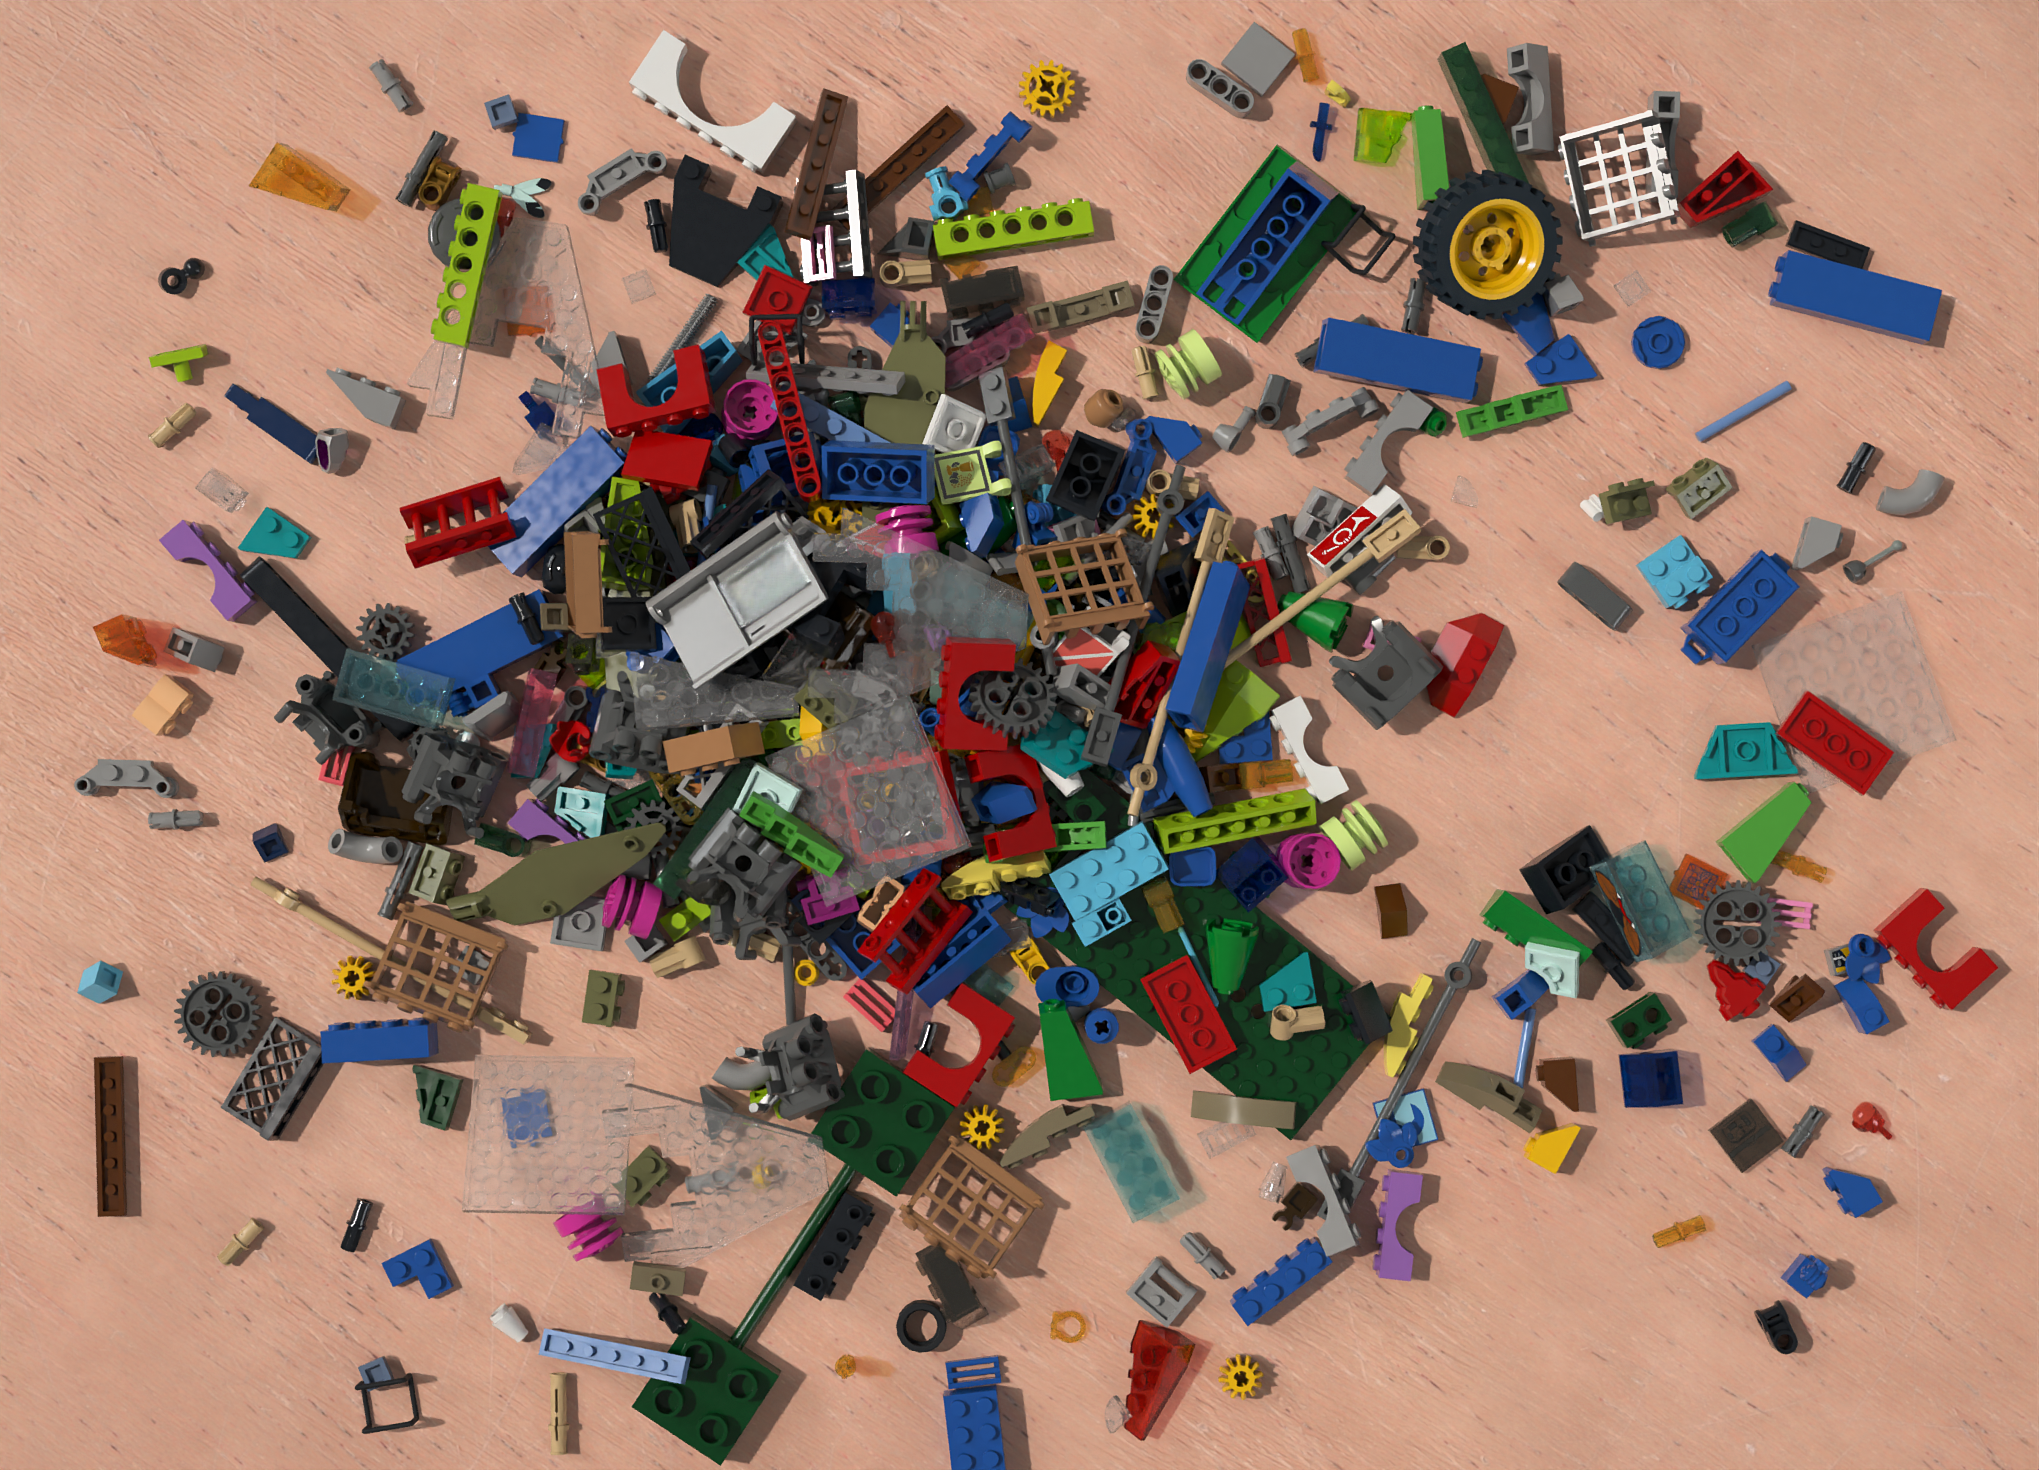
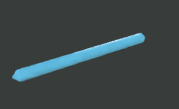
[1178,926,1219,1007]

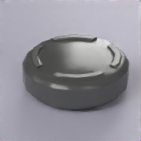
[428,199,501,272]

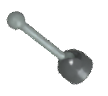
[1843,540,1903,583]

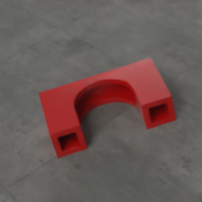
[596,344,716,438]
[934,637,1016,751]
[964,744,1057,863]
[1873,888,1998,1010]
[903,983,1016,1107]

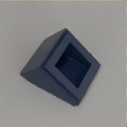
[253,823,289,863]

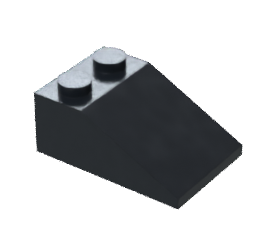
[1046,430,1125,522]
[1519,825,1617,915]

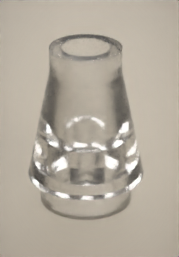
[1258,1162,1288,1204]

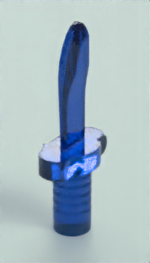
[1310,103,1332,162]

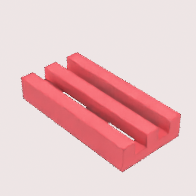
[318,746,355,786]
[843,978,900,1032]

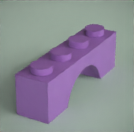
[159,520,257,622]
[507,798,586,844]
[1372,1169,1423,1282]

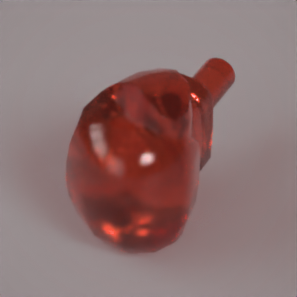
[497,197,516,243]
[1042,430,1070,473]
[871,611,896,659]
[943,852,984,877]
[1852,1101,1892,1140]

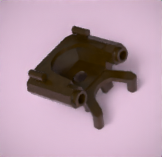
[781,591,880,689]

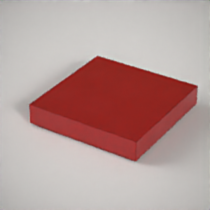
[742,265,813,335]

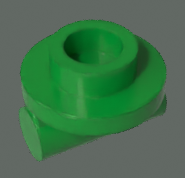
[1419,407,1447,437]

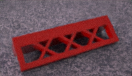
[1237,557,1292,667]

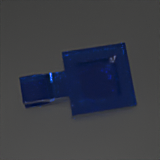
[518,391,562,439]
[585,687,607,733]

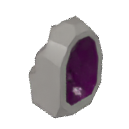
[315,428,349,474]

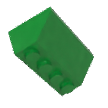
[1480,889,1593,967]

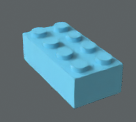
[1049,821,1169,921]

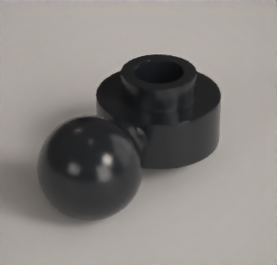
[158,258,205,295]

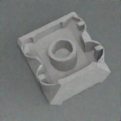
[463,691,525,742]

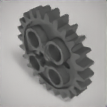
[968,658,1057,739]
[1693,880,1782,966]
[174,971,262,1057]

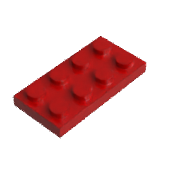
[1775,691,1894,796]
[1140,955,1237,1074]

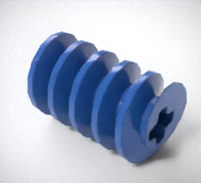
[1084,1008,1119,1044]

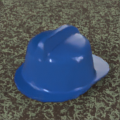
[1035,965,1100,1007]

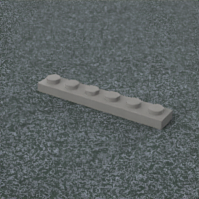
[746,360,906,396]

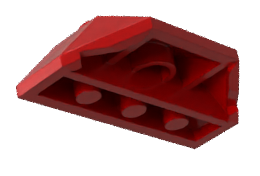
[1426,613,1505,718]

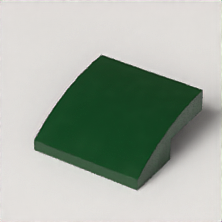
[604,779,672,842]

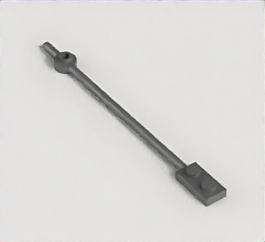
[978,367,1059,677]
[1080,465,1186,767]
[1317,938,1481,1220]

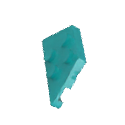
[1020,692,1114,779]
[1694,722,1798,779]

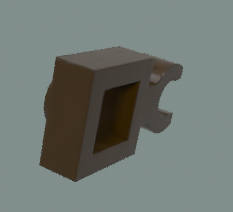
[531,640,573,690]
[1272,1182,1318,1231]

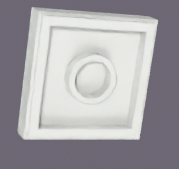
[922,394,987,453]

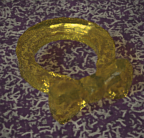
[1050,1310,1086,1343]

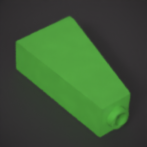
[1411,106,1449,210]
[1716,782,1812,883]

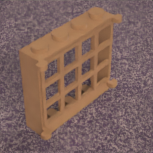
[1015,529,1154,645]
[564,531,612,638]
[363,901,508,1033]
[898,1135,1045,1279]

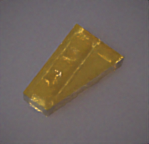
[249,142,351,212]

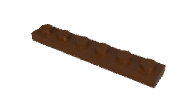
[784,88,848,241]
[832,105,965,232]
[94,1056,127,1217]

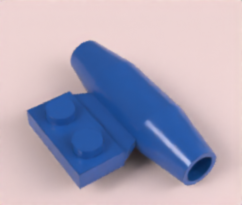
[1121,716,1213,818]

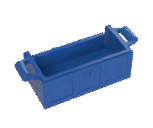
[1680,550,1800,665]

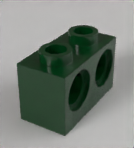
[1047,785,1106,823]
[1606,992,1672,1049]

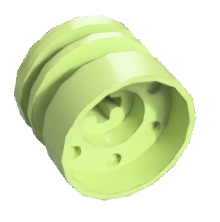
[1155,329,1222,400]
[1319,800,1388,871]

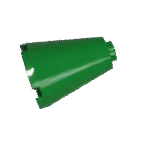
[1277,591,1354,653]
[1206,918,1259,995]

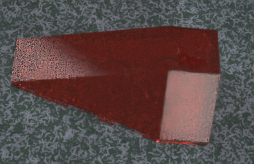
[1124,1320,1196,1441]

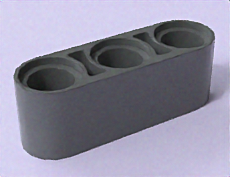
[1557,562,1633,631]

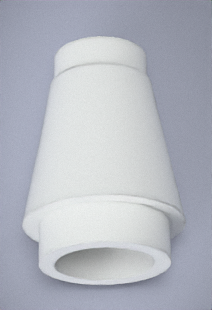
[489,1303,529,1343]

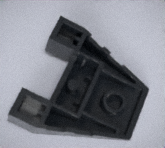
[669,154,784,288]
[752,548,883,660]

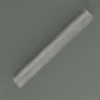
[647,294,718,381]

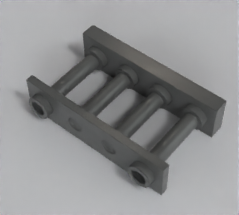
[794,170,873,286]

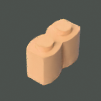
[132,674,194,736]
[856,876,904,932]

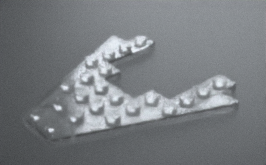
[407,217,605,439]

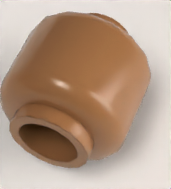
[1084,389,1123,428]

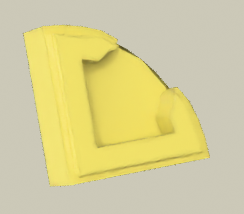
[1324,80,1351,108]

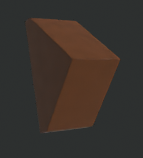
[1476,74,1519,129]
[1374,883,1408,939]

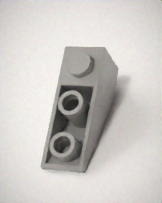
[326,368,406,430]

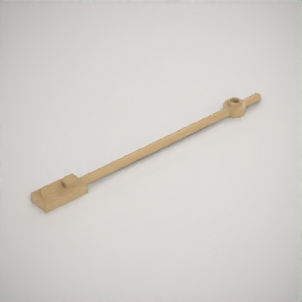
[1127,508,1234,817]
[1156,509,1422,711]
[251,877,533,1045]

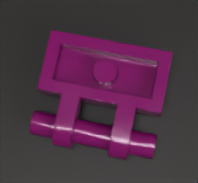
[796,866,860,925]

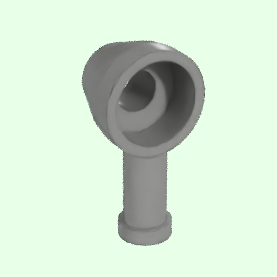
[1212,406,1256,453]

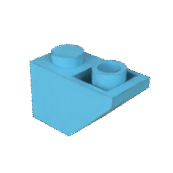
[1071,897,1132,947]

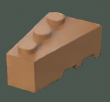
[663,722,765,776]

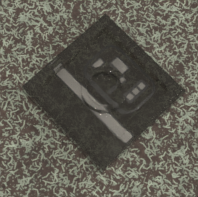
[1708,1098,1784,1173]

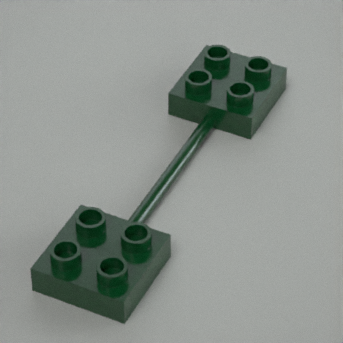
[632,1047,955,1466]

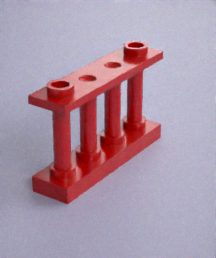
[399,477,516,569]
[857,868,972,995]

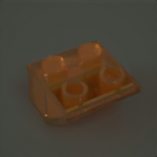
[93,614,157,668]

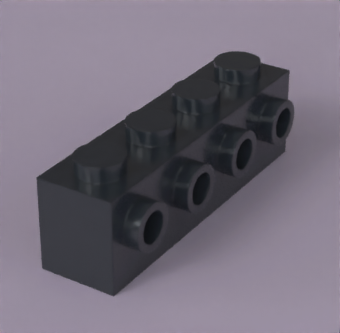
[793,1190,876,1301]

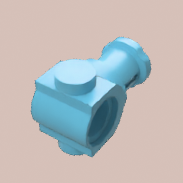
[925,166,969,221]

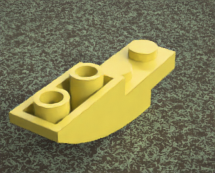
[941,851,1051,900]
[1384,973,1434,1078]

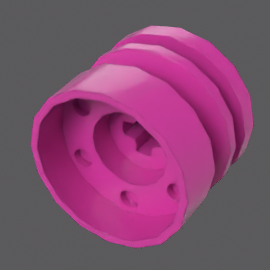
[721,379,778,440]
[875,504,939,558]
[1274,833,1341,889]
[602,874,663,939]
[553,1193,624,1262]

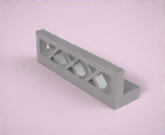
[676,703,769,809]

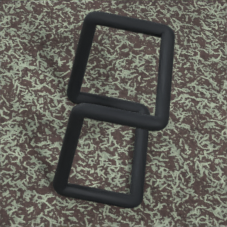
[1321,204,1396,275]
[749,314,805,366]
[355,1373,419,1434]

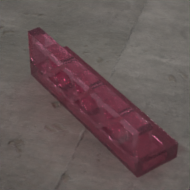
[945,311,1036,389]
[505,668,557,778]

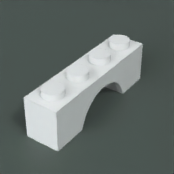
[1269,695,1349,804]

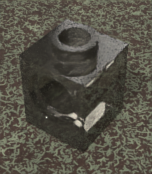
[566,633,601,675]

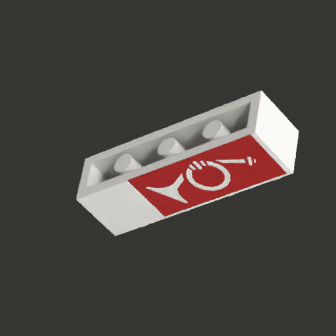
[1307,484,1413,578]

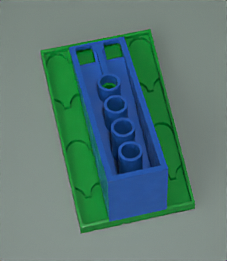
[1173,144,1356,343]

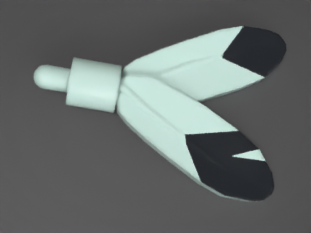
[494,178,552,218]

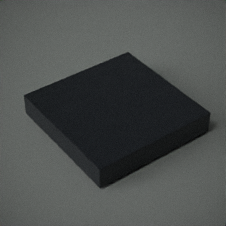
[600,597,657,652]

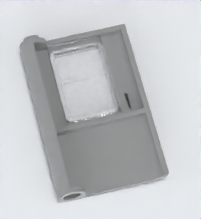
[646,511,828,690]

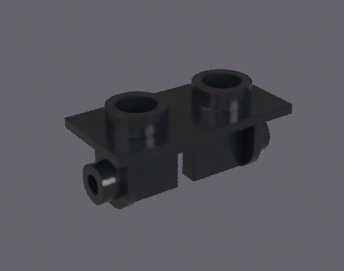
[1001,878,1061,918]

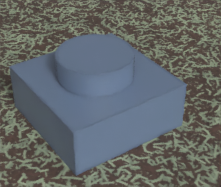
[484,94,519,130]
[1742,951,1781,986]
[358,1356,394,1392]

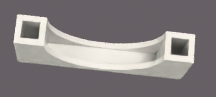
[629,30,797,173]

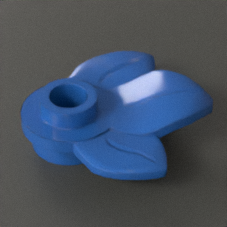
[1017,887,1069,938]
[1845,934,1890,984]
[1365,1119,1417,1168]

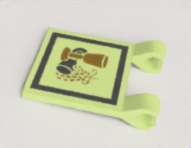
[935,441,1012,505]

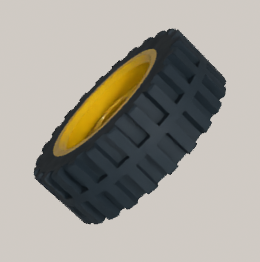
[1413,170,1563,320]

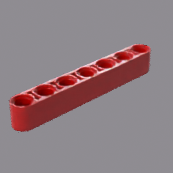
[758,321,822,503]

